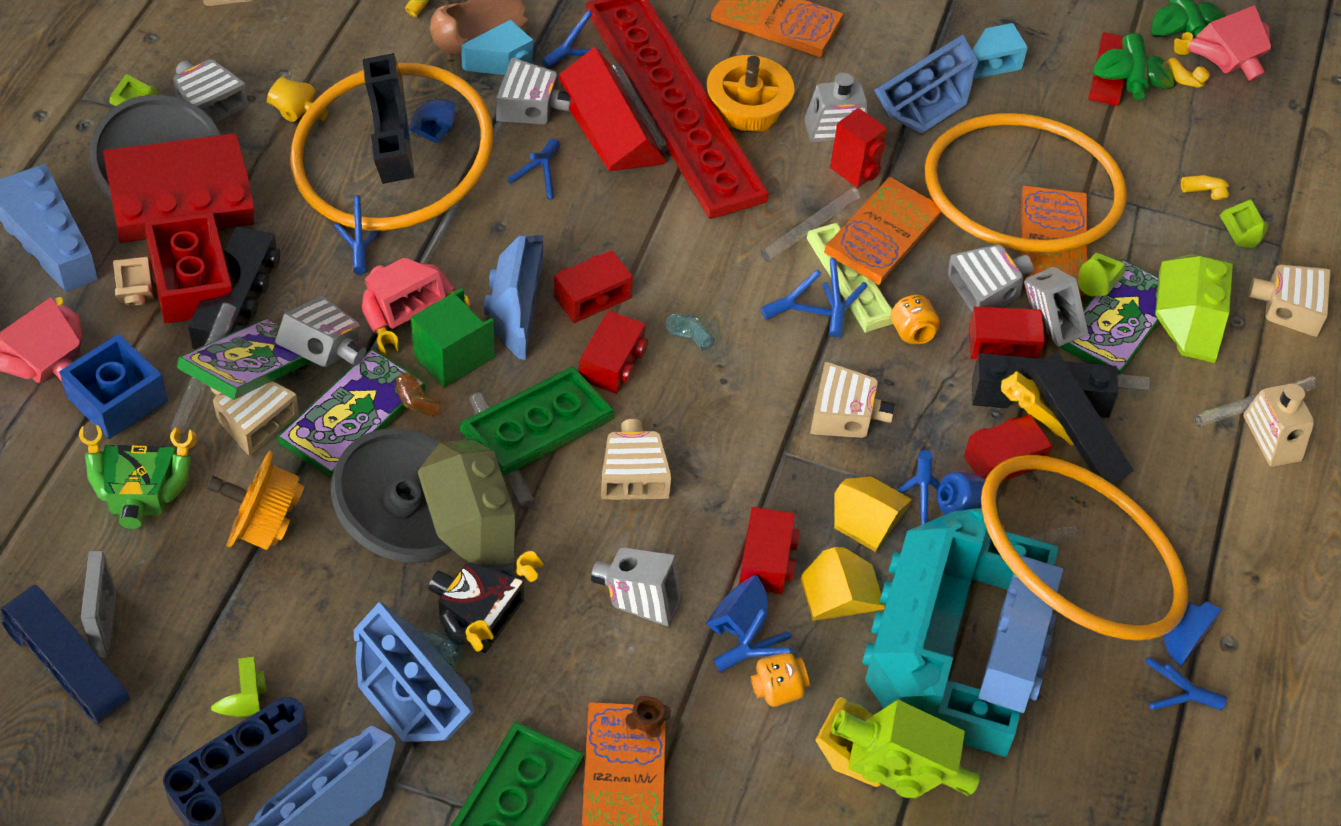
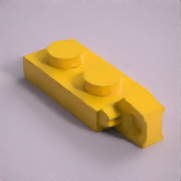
[1001,371,1074,445]

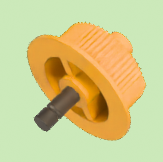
[707,55,794,132]
[206,450,304,550]

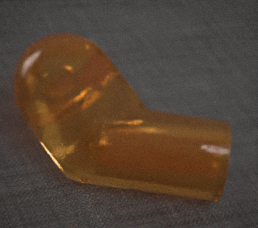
[395,372,440,417]

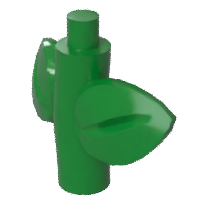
[1151,0,1226,39]
[1093,33,1174,100]

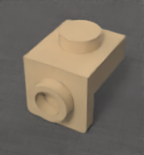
[113,257,154,307]

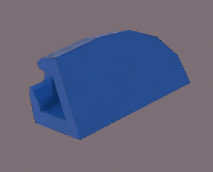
[409,99,455,144]
[706,575,768,642]
[1164,601,1222,667]

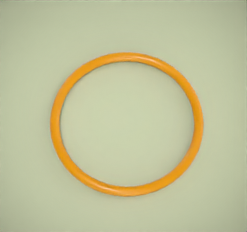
[290,63,493,231]
[925,113,1127,253]
[981,455,1188,641]

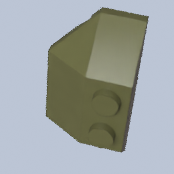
[418,439,515,565]

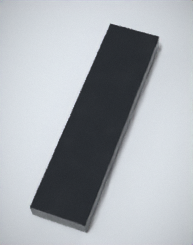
[1027,352,1134,485]

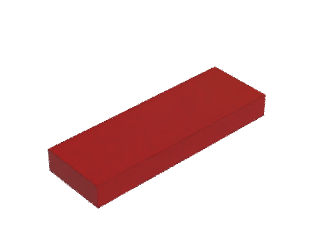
[1088,32,1124,106]

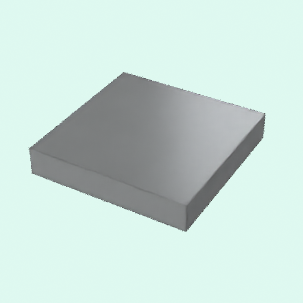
[81,551,117,658]

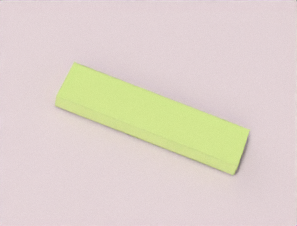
[807,223,892,333]

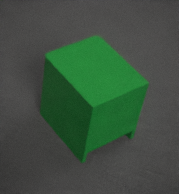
[411,288,495,388]

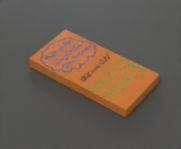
[711,0,844,58]
[824,177,942,285]
[1020,185,1087,297]
[582,702,666,826]

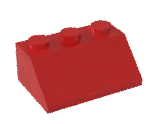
[144,212,232,324]

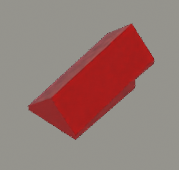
[558,47,665,172]

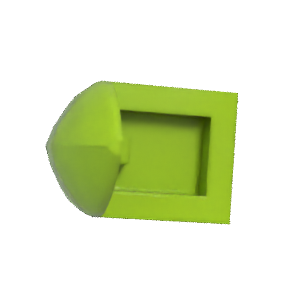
[109,74,159,106]
[1219,199,1269,248]
[1078,252,1125,296]
[211,656,267,718]

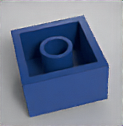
[59,334,168,439]

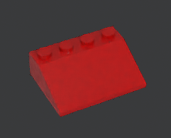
[103,133,254,243]

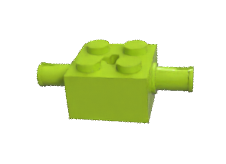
[831,699,979,799]

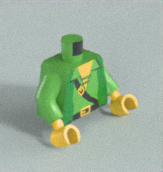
[79,425,197,529]

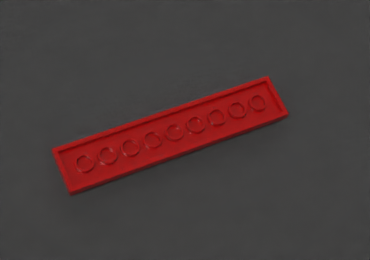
[586,0,769,219]

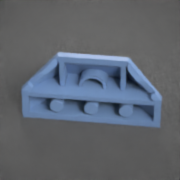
[874,35,978,133]
[484,235,544,360]
[354,602,474,742]
[248,725,396,826]

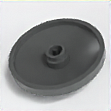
[90,95,221,202]
[331,428,452,563]

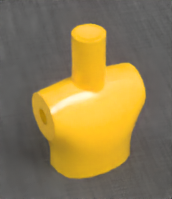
[266,76,328,122]

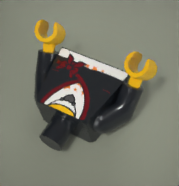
[428,551,544,654]

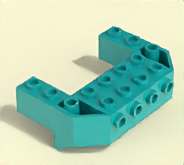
[862,508,1059,757]

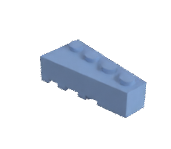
[0,164,98,292]
[978,555,1063,713]

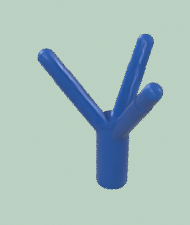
[542,10,601,69]
[508,138,560,200]
[334,195,380,274]
[822,258,867,337]
[760,270,832,320]
[898,450,940,525]
[713,608,793,672]
[1146,657,1227,710]

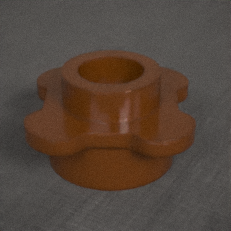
[625,696,671,738]

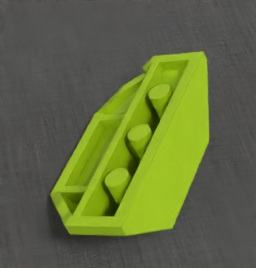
[1155,254,1233,363]

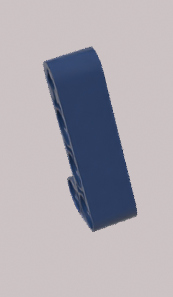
[0,584,130,725]
[163,697,307,826]

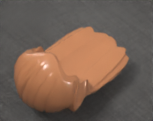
[430,0,528,58]

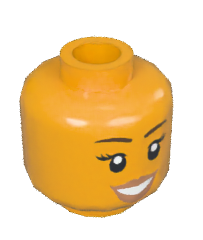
[890,294,940,345]
[750,653,810,707]

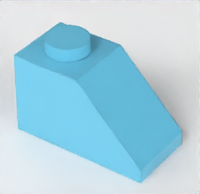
[461,19,533,75]
[972,23,1028,79]

